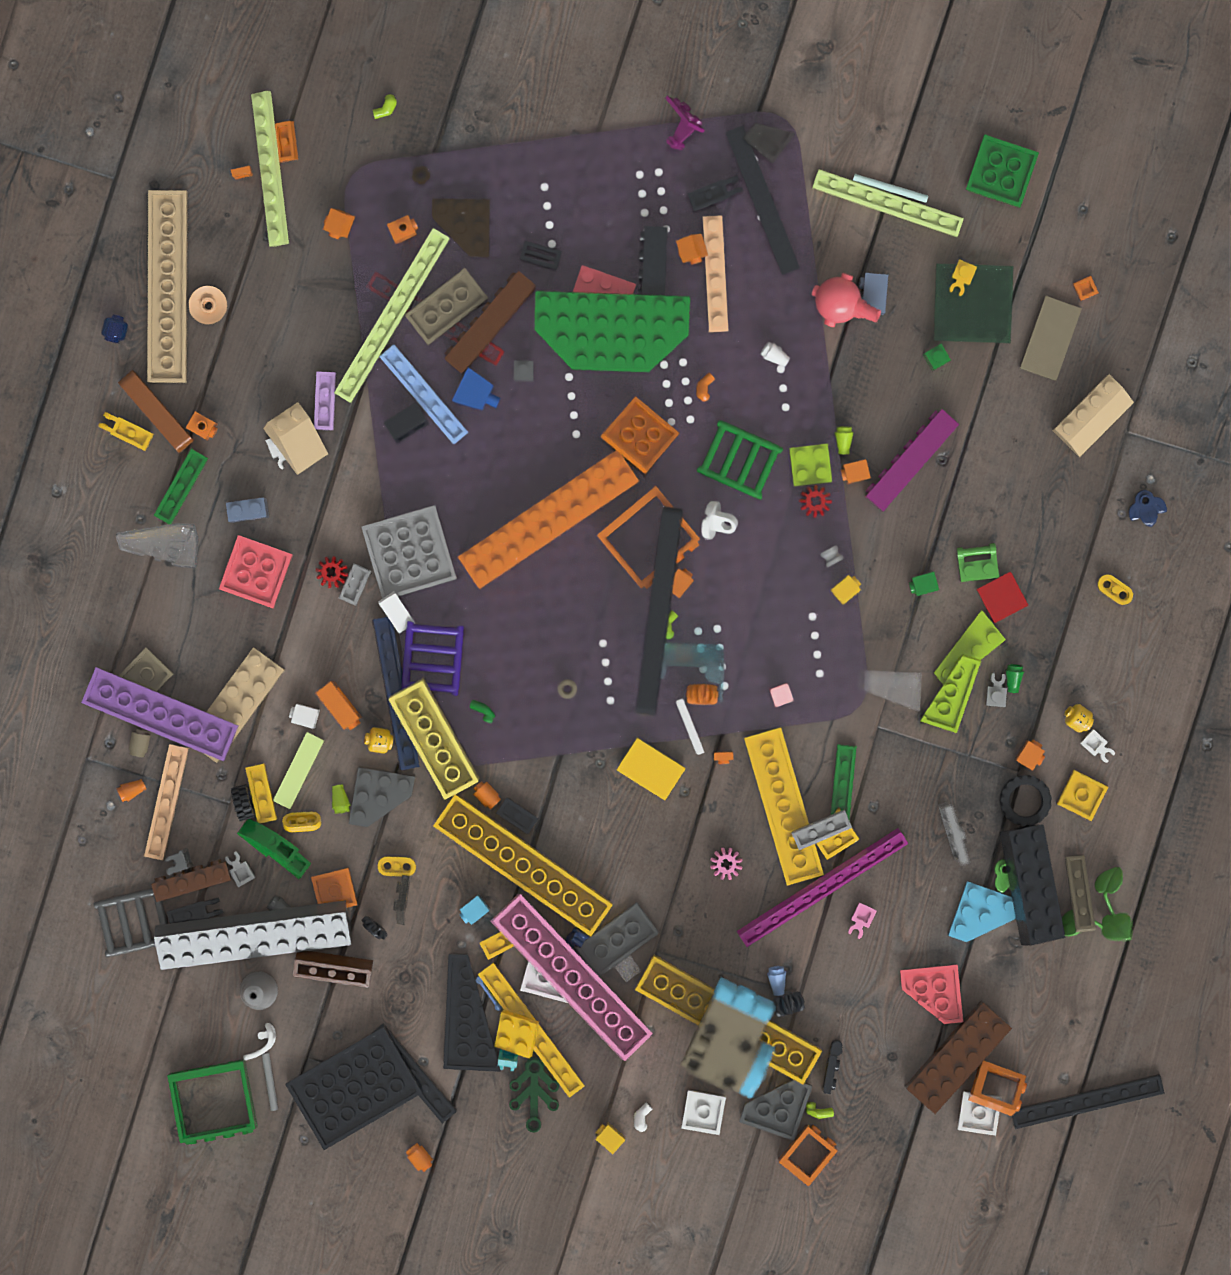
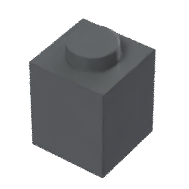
[514,361,534,382]

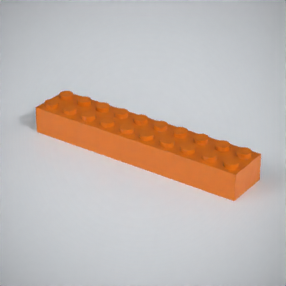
[458,450,639,589]

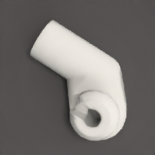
[634,1102,652,1132]

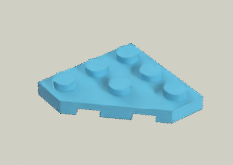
[948,881,1016,942]

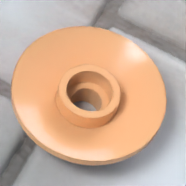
[189,286,227,324]

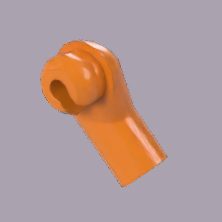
[696,373,715,402]

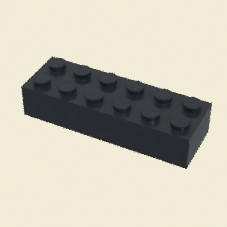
[1000,824,1065,946]

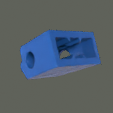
[452,368,501,411]

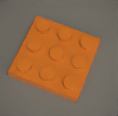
[601,396,680,474]

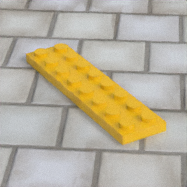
[744,727,824,886]

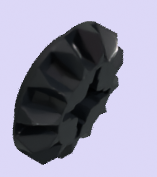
[361,916,388,940]

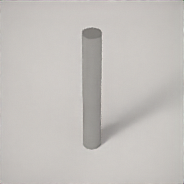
[262,1053,278,1111]

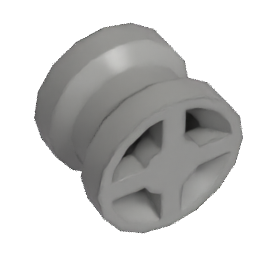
[820,545,844,567]

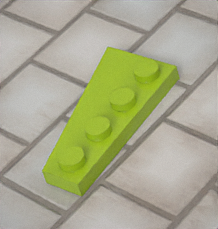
[934,610,1006,684]
[920,655,981,733]

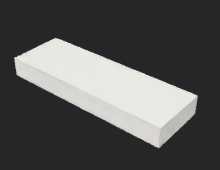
[676,698,704,755]

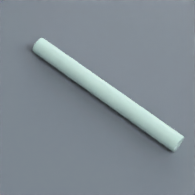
[853,174,928,203]

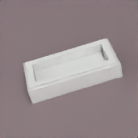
[378,592,415,633]

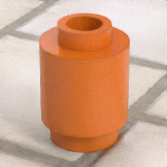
[473,781,501,809]
[405,1143,433,1172]

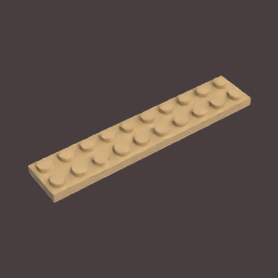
[147,190,188,383]

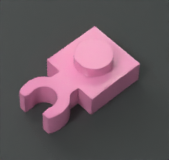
[848,902,877,939]

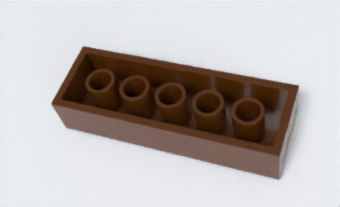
[905,1001,1012,1114]

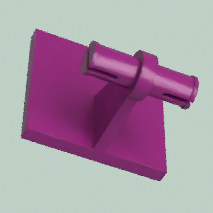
[665,95,705,150]

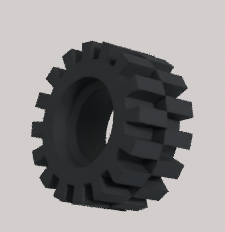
[231,784,255,821]

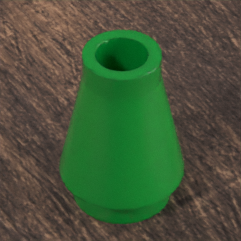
[1005,664,1024,693]

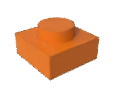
[714,752,733,764]

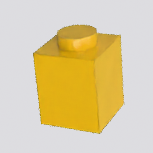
[831,575,861,605]
[595,1122,626,1154]

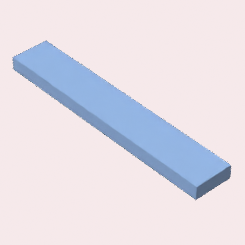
[379,344,469,444]

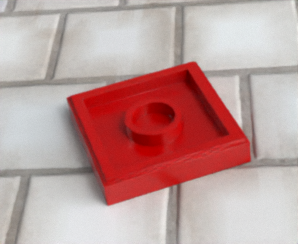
[976,571,1028,623]

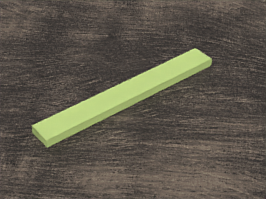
[812,169,964,237]

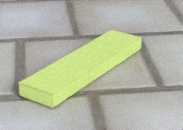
[273,732,325,809]

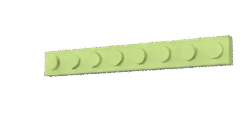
[251,91,289,247]

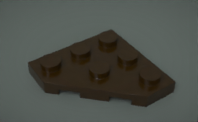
[432,198,490,258]

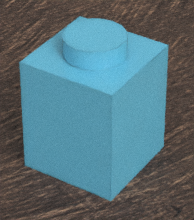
[459,894,490,925]

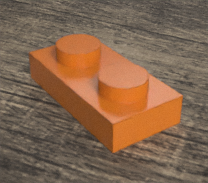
[275,121,298,163]

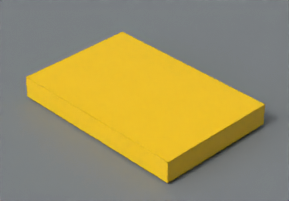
[616,737,686,800]

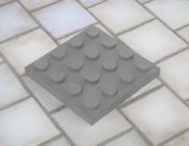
[361,505,457,599]

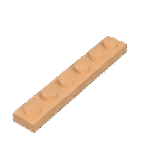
[703,216,728,332]
[144,744,189,861]

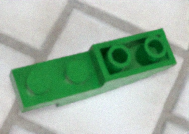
[237,819,311,879]

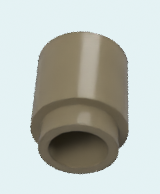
[128,728,151,757]

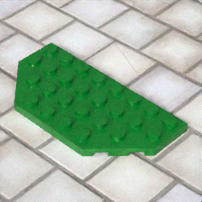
[535,291,690,372]

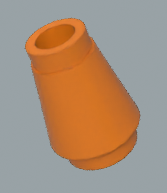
[116,779,146,802]

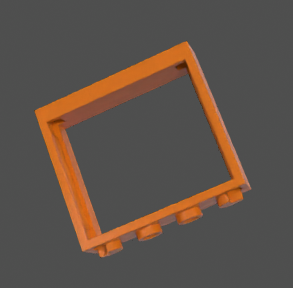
[597,486,700,589]

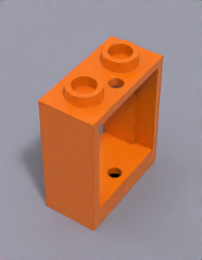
[316,681,362,730]
[968,1061,1027,1116]
[778,1124,838,1187]

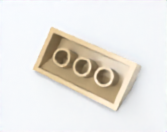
[1052,374,1134,457]

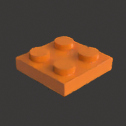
[311,868,358,908]

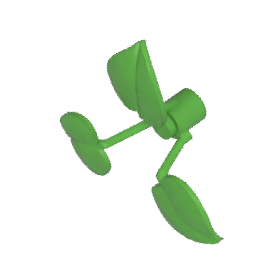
[1062,867,1132,940]

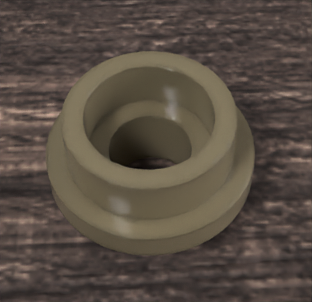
[558,679,577,698]

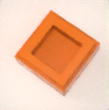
[231,166,253,179]
[1073,276,1099,301]

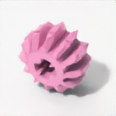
[710,847,742,880]

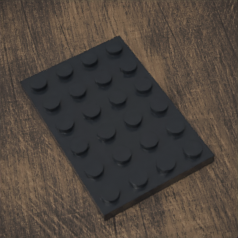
[285,1026,423,1150]

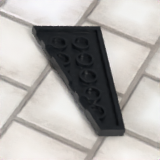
[443,953,501,1072]

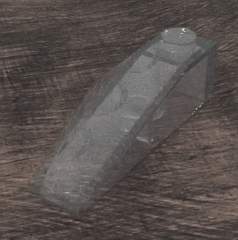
[116,523,199,568]

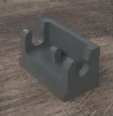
[165,848,193,875]

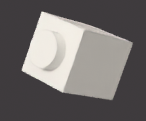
[289,704,320,729]

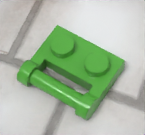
[956,543,999,582]

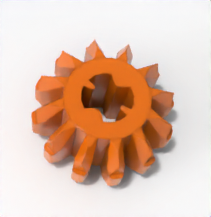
[686,684,718,705]

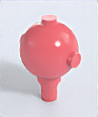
[812,273,881,327]

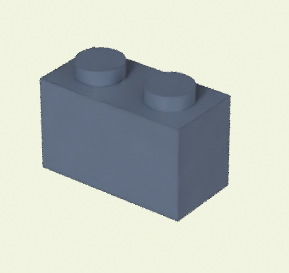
[859,273,888,315]
[226,497,269,523]

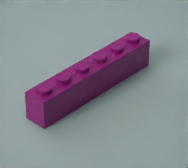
[865,409,959,512]

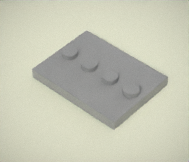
[938,802,968,864]

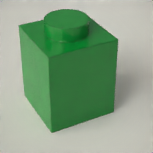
[923,344,951,372]
[909,572,939,596]

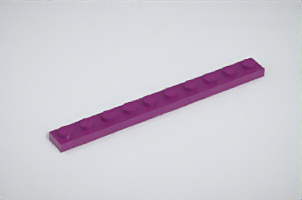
[737,828,908,947]

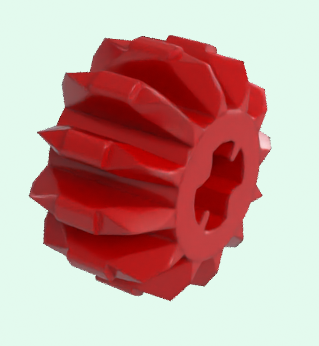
[799,485,832,518]
[316,556,348,589]

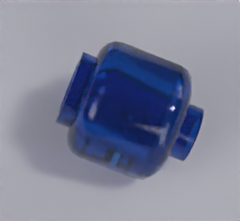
[101,314,129,344]

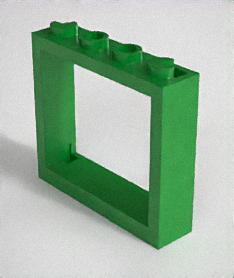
[167,1059,258,1145]

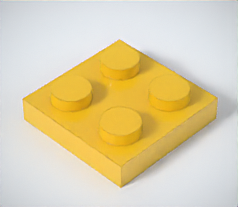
[494,1010,539,1059]

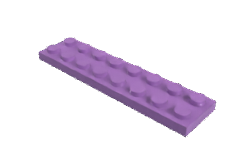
[81,667,239,761]

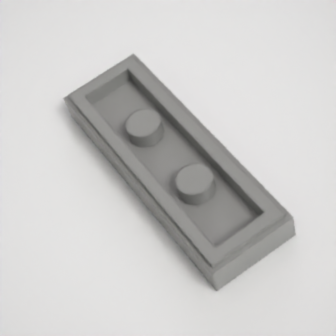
[791,809,852,850]

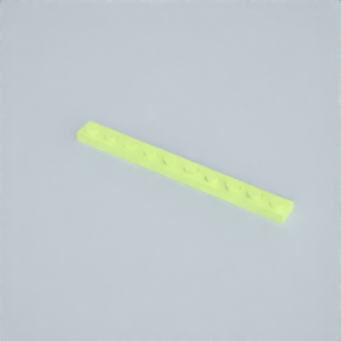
[334,228,450,403]

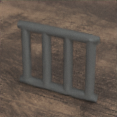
[93,888,168,957]

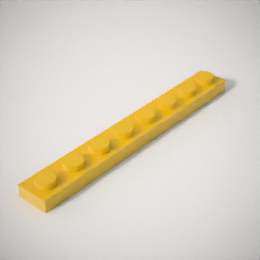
[478,962,585,1098]

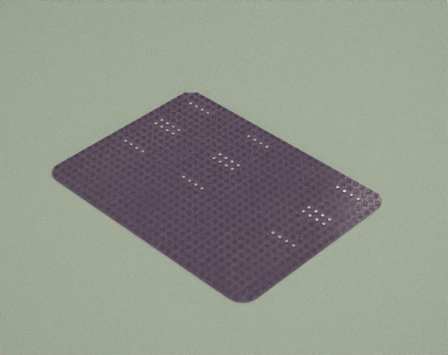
[344,112,868,766]

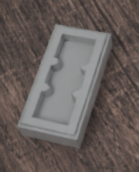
[338,563,371,606]

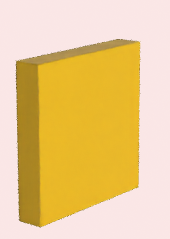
[1056,770,1108,821]

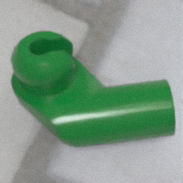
[470,699,495,723]

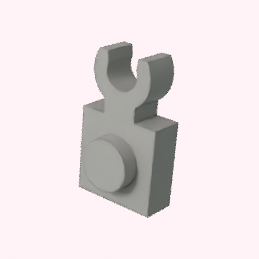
[986,673,1007,707]
[225,851,256,887]

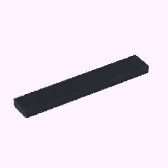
[369,1023,457,1124]

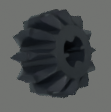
[772,991,805,1017]

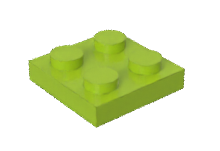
[789,444,832,486]

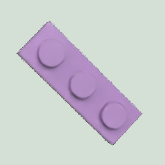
[314,372,336,430]

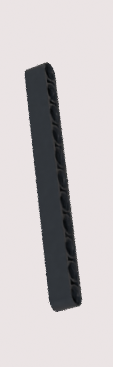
[636,507,683,717]

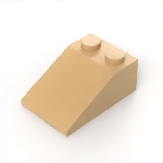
[263,402,328,475]

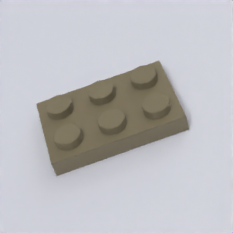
[119,647,174,692]

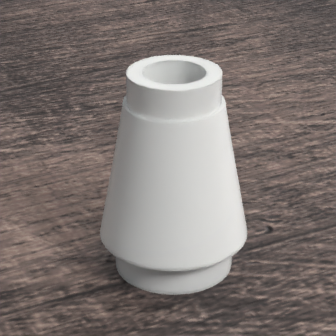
[760,341,790,367]

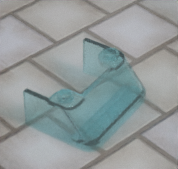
[661,642,724,703]

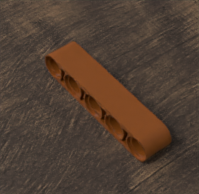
[118,370,194,453]

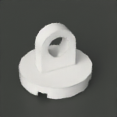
[702,501,738,539]

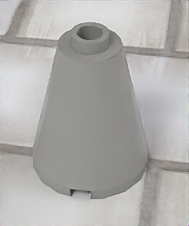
[240,971,278,1010]

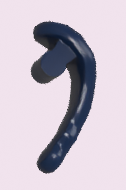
[565,927,589,949]

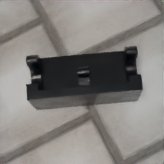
[383,402,429,444]

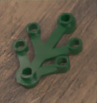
[509,1057,559,1133]

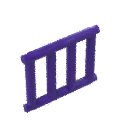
[401,621,464,696]

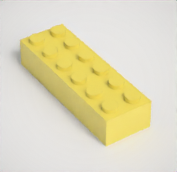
[389,678,479,799]

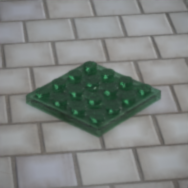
[933,264,1014,344]

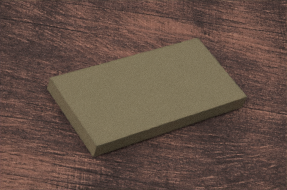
[405,268,489,346]
[1019,296,1082,381]

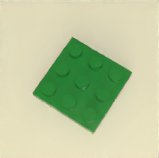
[966,134,1039,208]

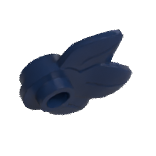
[1129,490,1167,527]

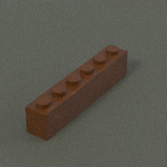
[444,271,537,375]

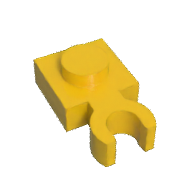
[949,259,977,296]

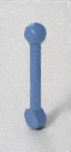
[476,976,502,1011]

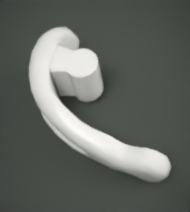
[243,1023,276,1060]

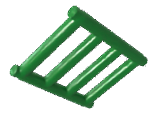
[696,420,783,500]

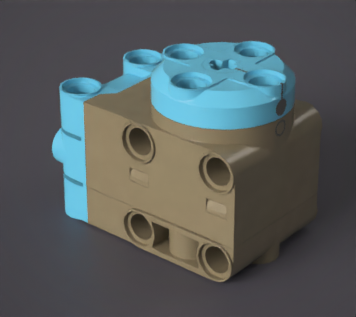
[681,977,775,1098]

